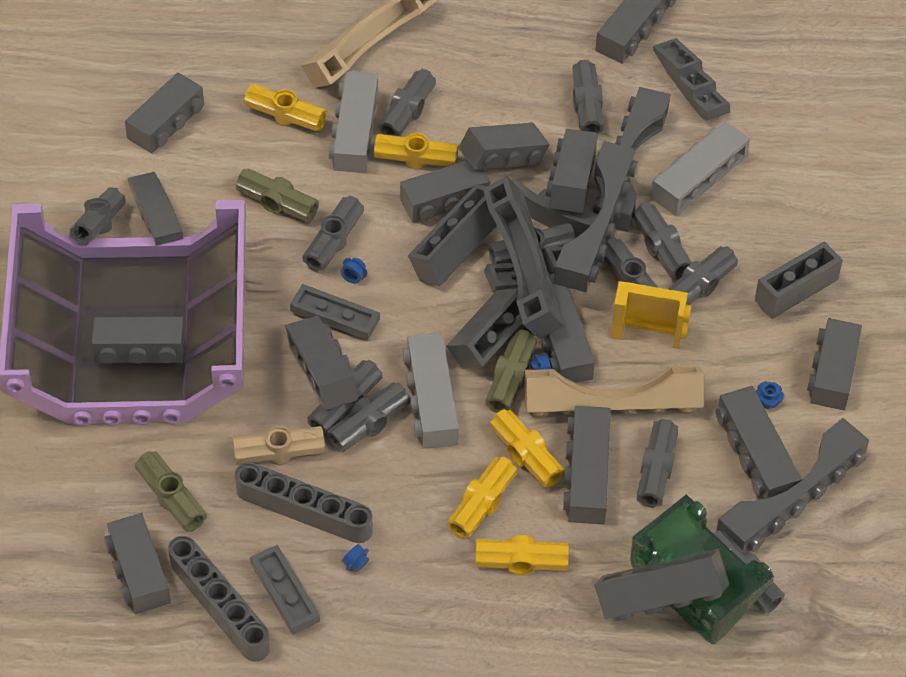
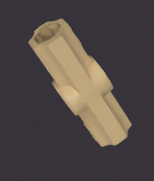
[233,426,325,465]

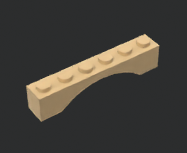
[301,0,437,88]
[525,365,704,416]

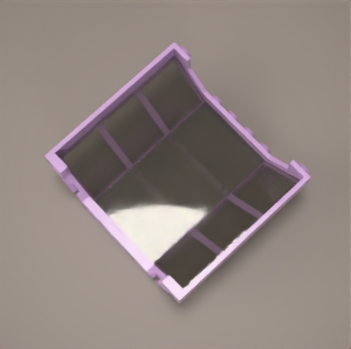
[0,200,246,426]

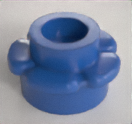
[340,258,368,284]
[530,354,552,370]
[756,381,784,409]
[341,544,370,572]

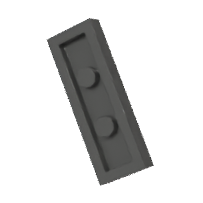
[290,284,380,340]
[250,544,320,635]

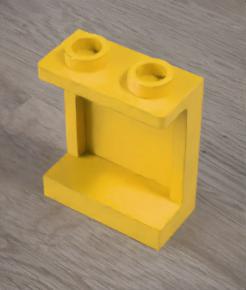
[610,281,692,349]

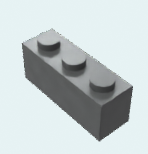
[125,72,204,154]
[458,122,550,170]
[400,161,490,223]
[755,241,843,319]
[446,288,523,368]
[92,317,185,364]
[807,318,862,411]
[104,513,171,614]

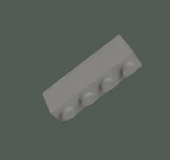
[329,71,379,173]
[651,121,750,216]
[402,332,458,449]

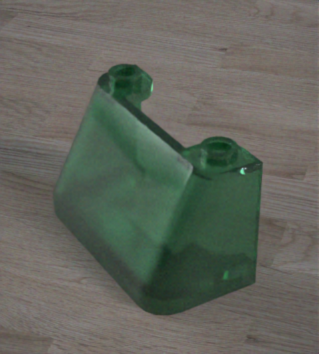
[630,494,774,644]

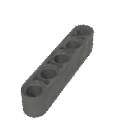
[235,462,373,543]
[168,536,270,661]

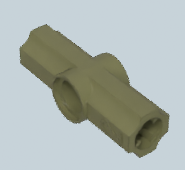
[236,168,319,222]
[485,330,537,413]
[135,451,207,531]

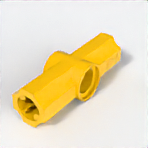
[244,84,327,131]
[374,133,459,169]
[490,409,565,488]
[447,456,517,539]
[475,535,569,575]

